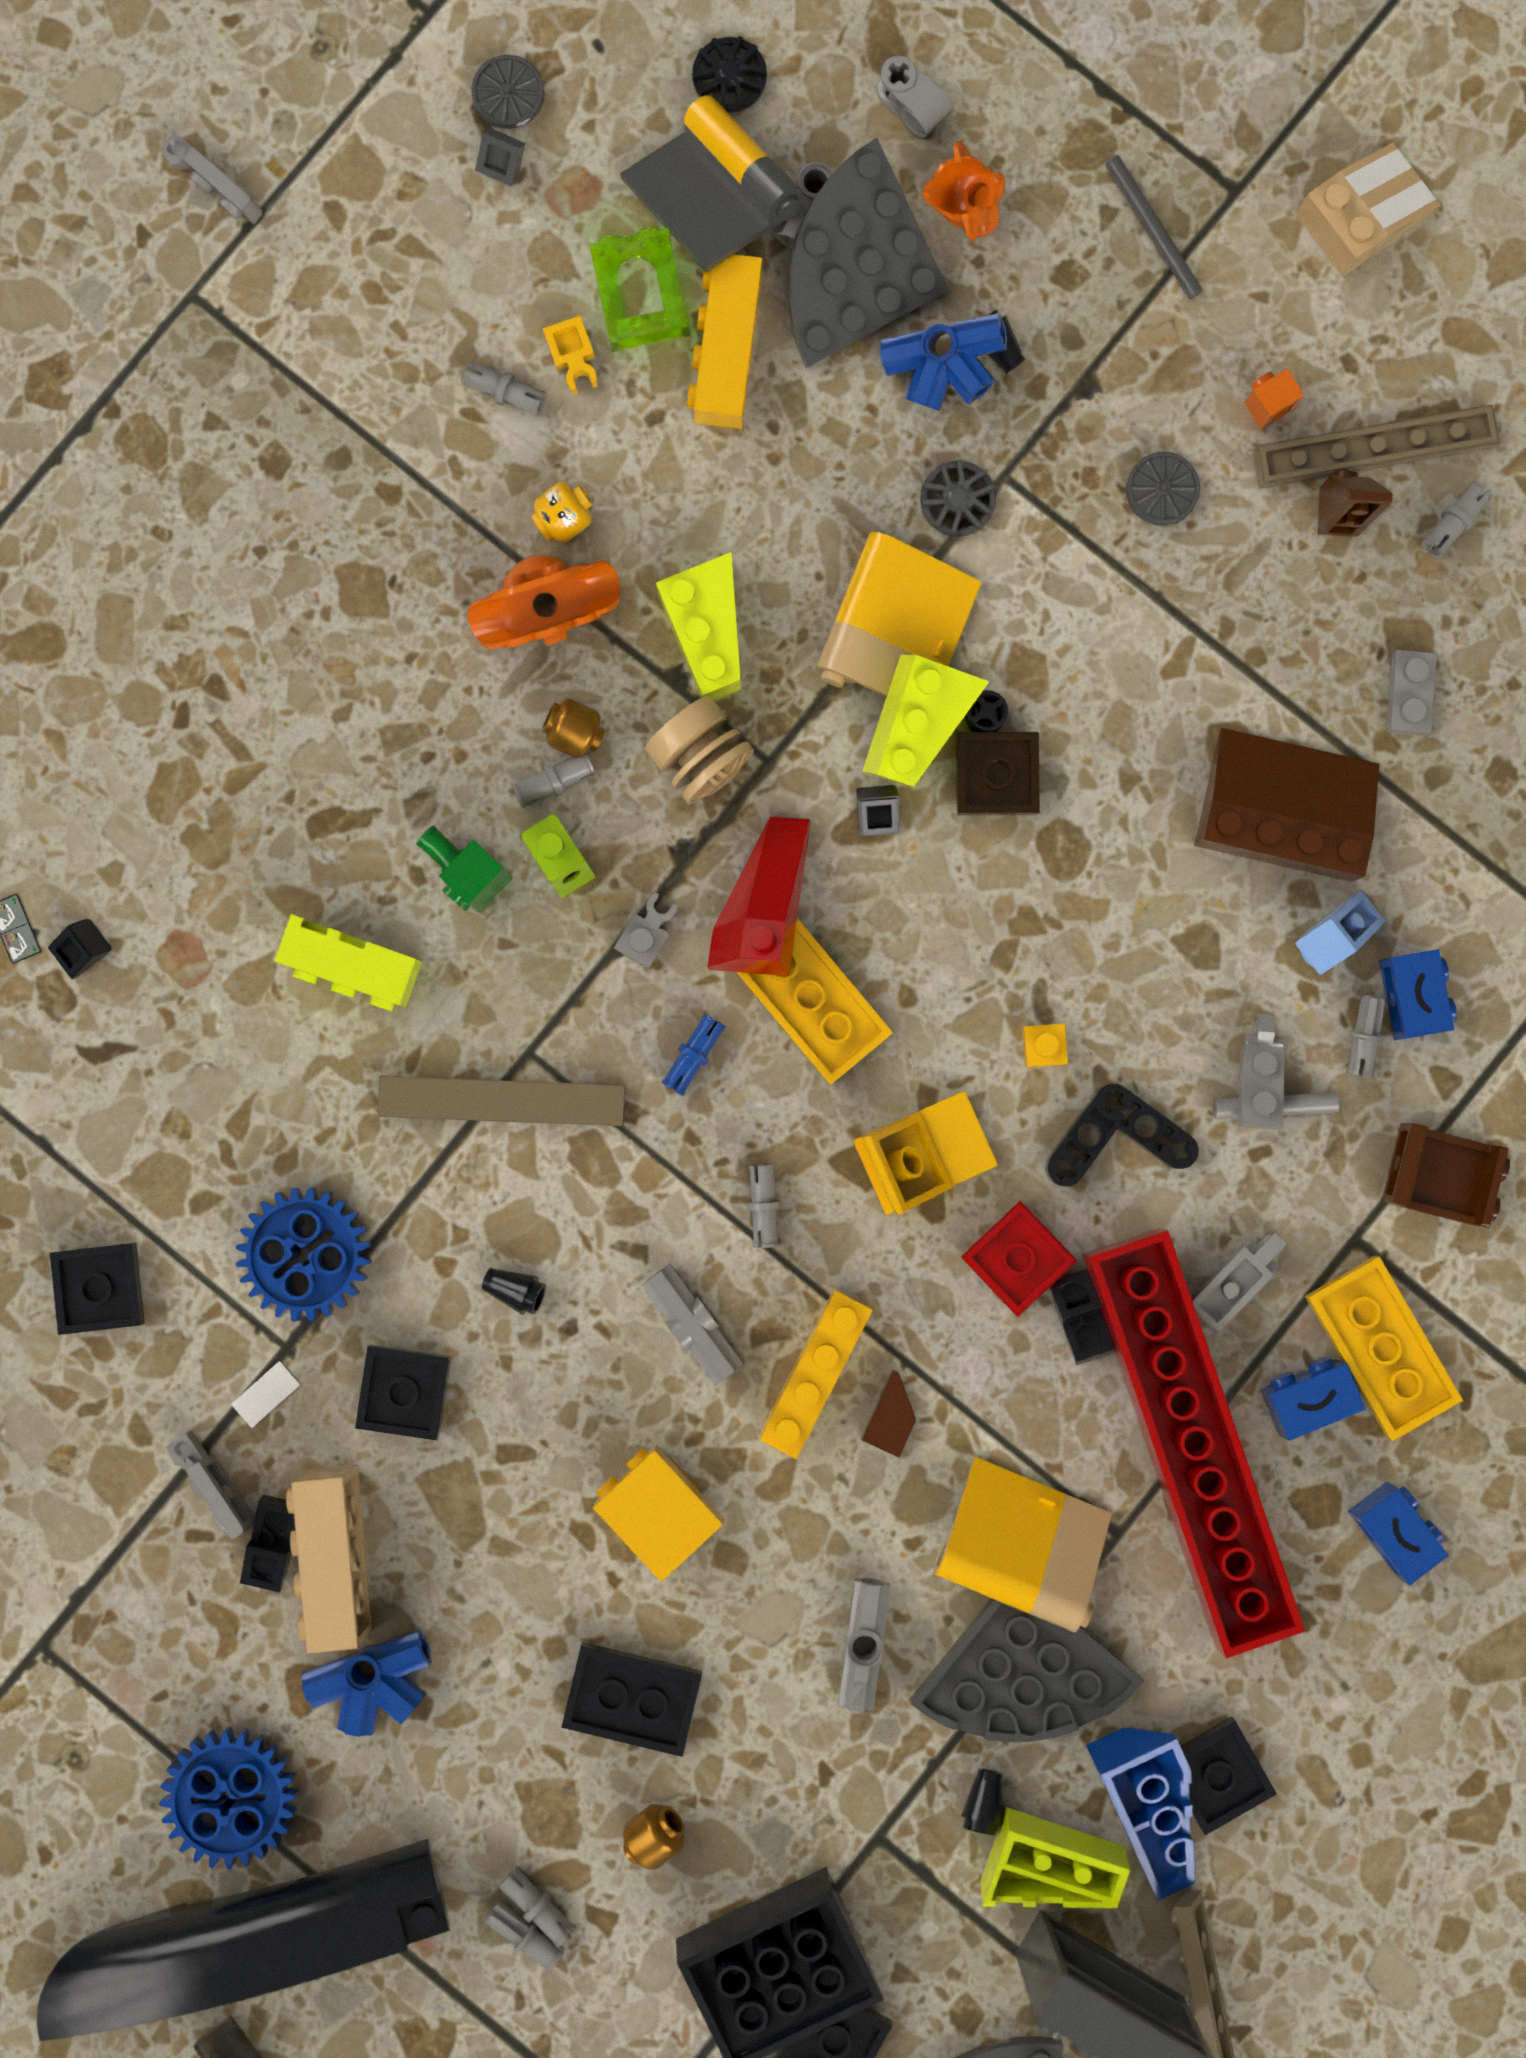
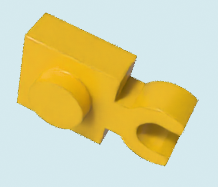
[542,315,598,395]

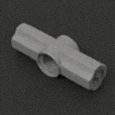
[642,1264,744,1385]
[838,1577,890,1712]

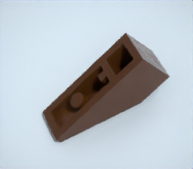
[1318,471,1393,537]

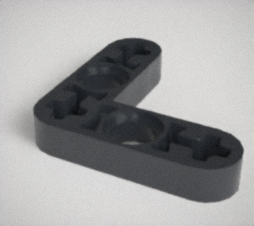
[1045,1084,1199,1186]

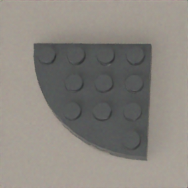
[788,138,949,368]
[909,1599,1144,1742]

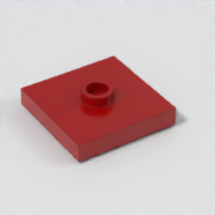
[961,1201,1078,1317]

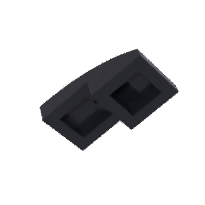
[1050,1269,1116,1366]
[240,1495,295,1593]

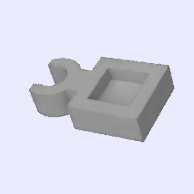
[614,892,678,970]

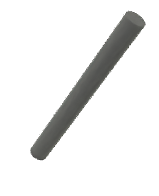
[1105,155,1203,300]

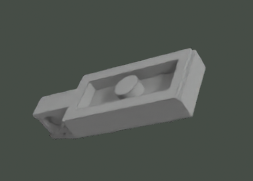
[159,131,263,224]
[1238,1013,1285,1130]
[1192,1231,1287,1334]
[166,1430,255,1540]

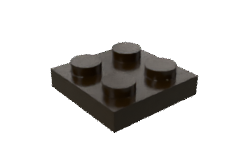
[956,732,1040,816]

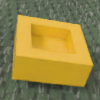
[1022,1023,1068,1068]

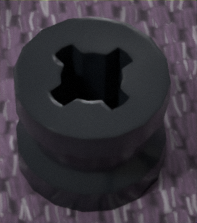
[965,690,1008,732]

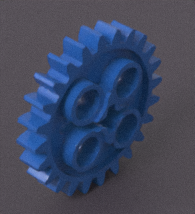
[235,1187,372,1322]
[159,1727,299,1870]

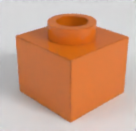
[1244,368,1305,430]

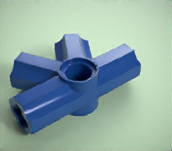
[880,313,1007,411]
[301,1629,432,1737]

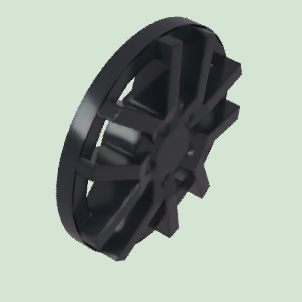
[692,36,767,113]

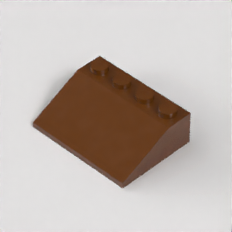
[1194,728,1379,882]

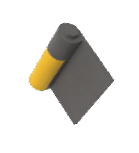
[620,95,802,272]

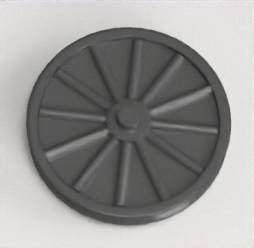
[472,55,544,129]
[1126,452,1200,526]

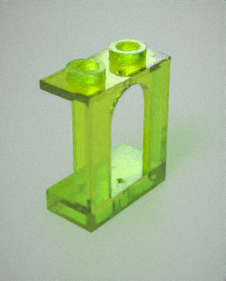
[589,227,690,352]

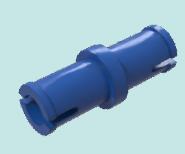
[661,1013,726,1096]

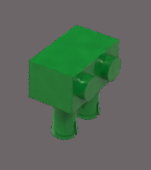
[416,826,513,913]

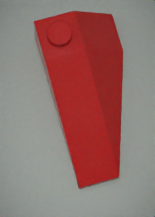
[707,816,811,976]

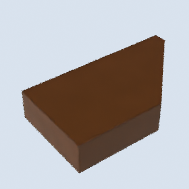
[861,1369,916,1457]

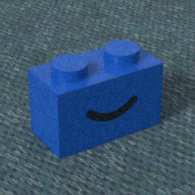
[1379,949,1457,1040]
[1260,1356,1366,1441]
[1348,1482,1449,1586]

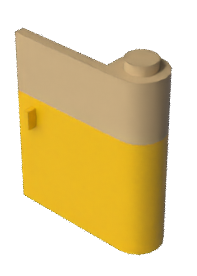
[816,532,982,697]
[933,1457,1112,1633]

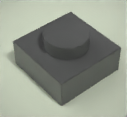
[475,127,526,186]

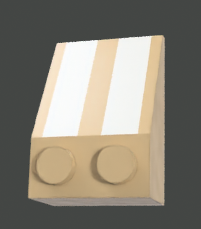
[1296,143,1441,278]

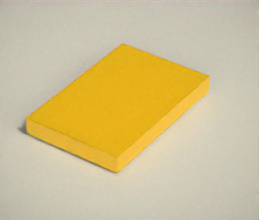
[852,1091,998,1215]

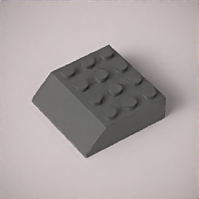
[1015,1910,1214,2058]

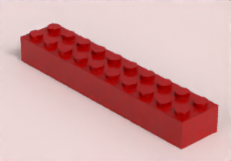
[1082,1228,1306,1659]

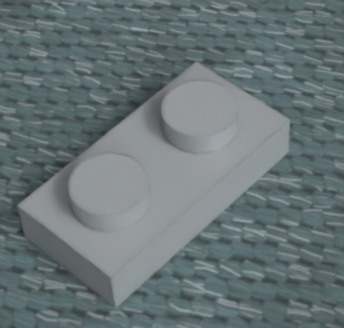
[1386,650,1437,736]

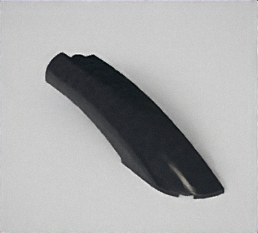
[37,1839,450,2041]

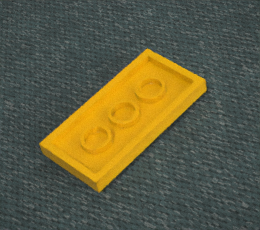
[736,918,893,1085]
[1305,1256,1463,1442]

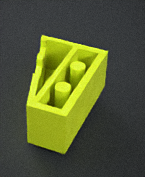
[656,552,741,701]
[862,655,990,787]
[274,914,422,1012]
[980,1807,1131,1908]

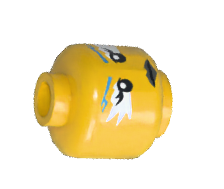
[531,481,594,543]

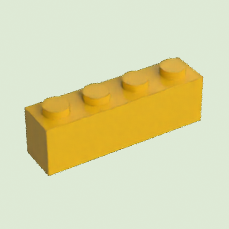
[687,254,762,429]
[759,1287,873,1460]

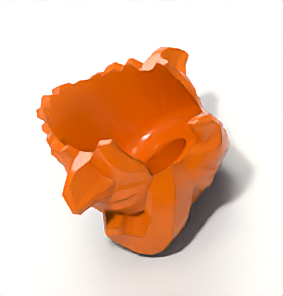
[921,141,1006,241]

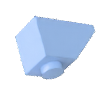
[1295,890,1386,975]

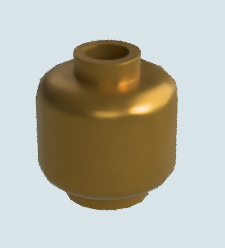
[541,698,605,757]
[623,1804,685,1870]

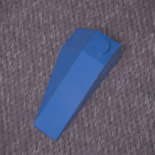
[1086,1728,1195,1901]

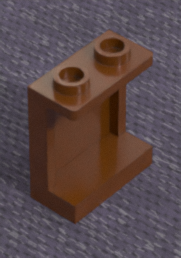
[1381,1123,1510,1228]

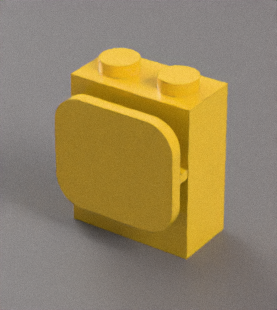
[593,1444,724,1582]

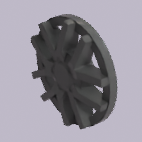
[920,459,996,537]

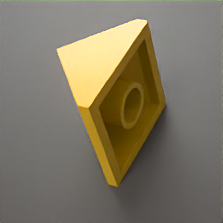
[862,1112,953,1215]

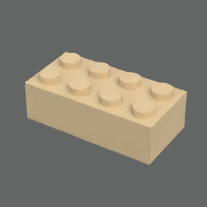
[286,1464,373,1654]

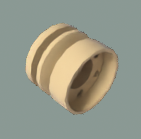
[644,695,754,805]

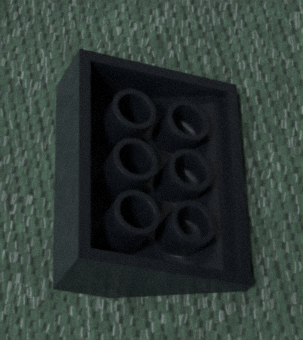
[676,1867,884,2058]

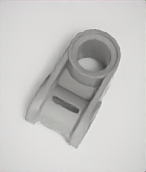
[877,55,953,139]

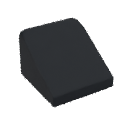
[856,785,900,837]
[48,919,111,980]

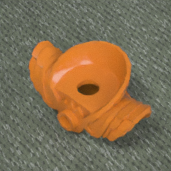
[468,554,620,650]

